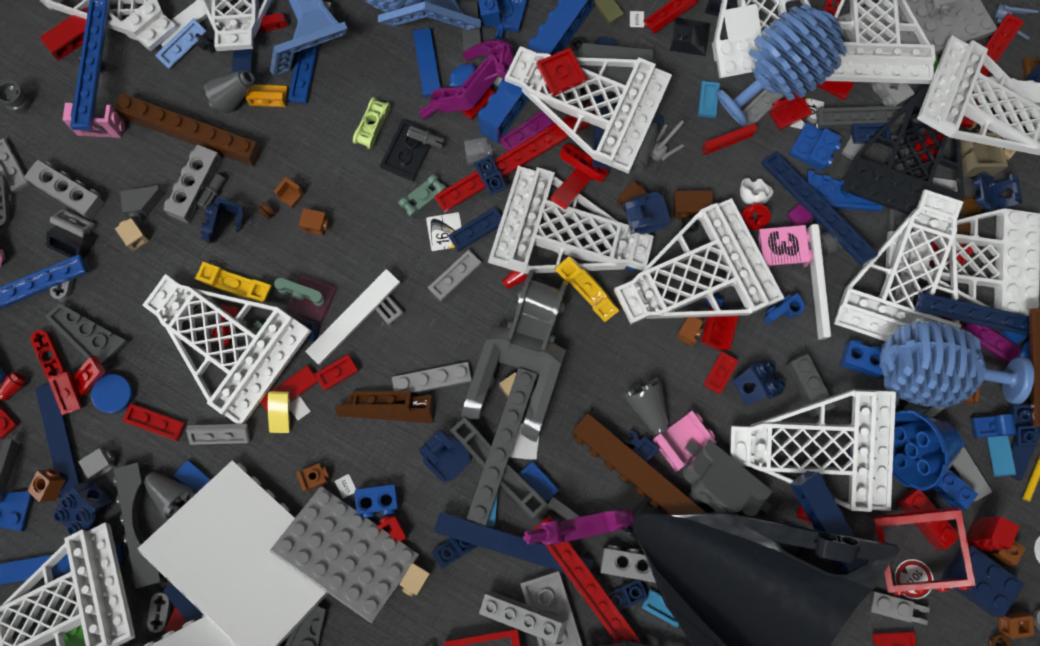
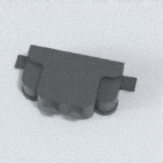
[572,43,657,96]
[683,439,772,518]

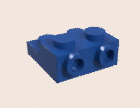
[789,122,842,171]

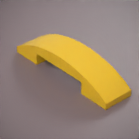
[555,256,619,322]
[195,262,272,303]

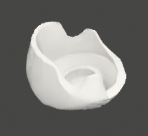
[740,178,773,205]

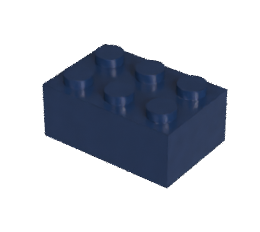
[941,546,1024,618]

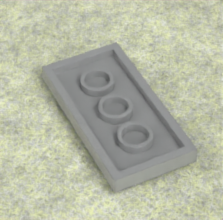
[520,571,582,646]

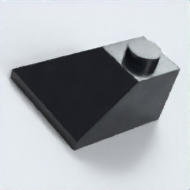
[670,18,710,56]

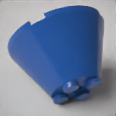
[892,410,964,491]

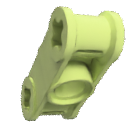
[353,97,391,149]

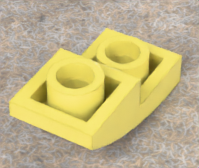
[268,391,291,433]

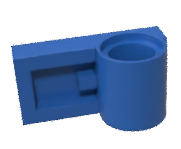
[763,293,805,325]
[971,414,1017,438]

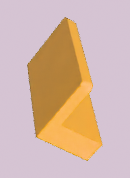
[245,84,288,107]

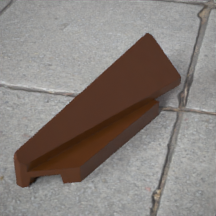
[334,391,433,423]

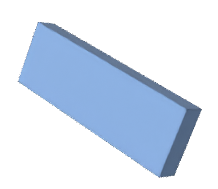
[155,18,206,69]

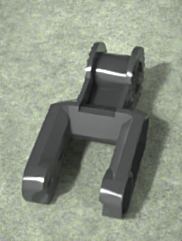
[461,270,569,442]

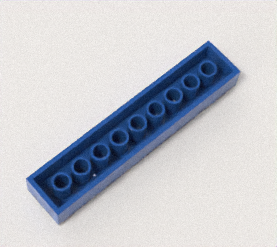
[478,0,595,144]

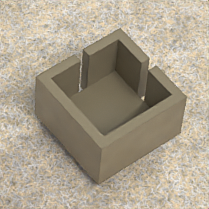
[960,133,1008,177]

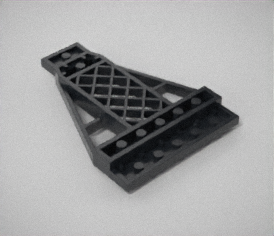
[841,84,965,215]

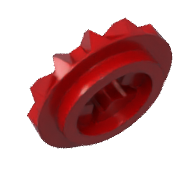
[741,202,771,230]

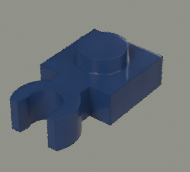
[623,430,660,463]

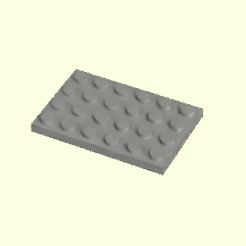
[270,486,419,623]

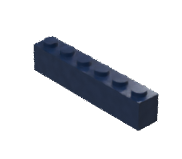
[789,471,869,575]

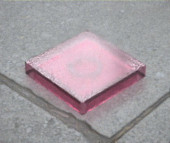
[286,275,337,323]

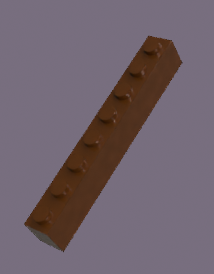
[113,93,261,167]
[572,413,706,515]

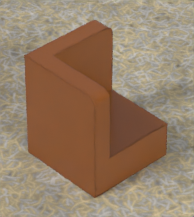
[274,177,304,209]

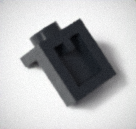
[195,26,216,54]

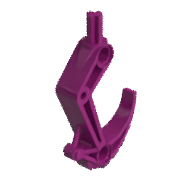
[418,40,514,120]
[523,509,634,546]

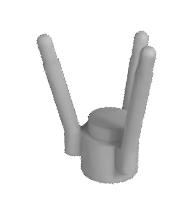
[650,121,684,161]

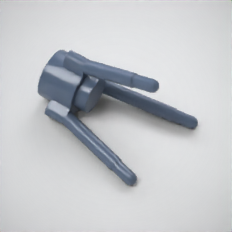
[993,4,1039,40]

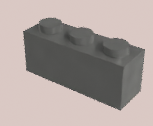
[785,354,835,418]

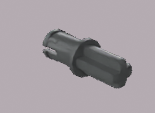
[407,126,444,149]
[197,173,226,209]

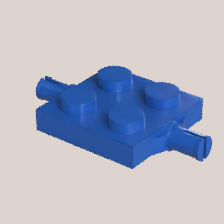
[491,0,527,40]

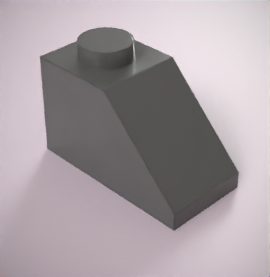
[120,185,164,220]

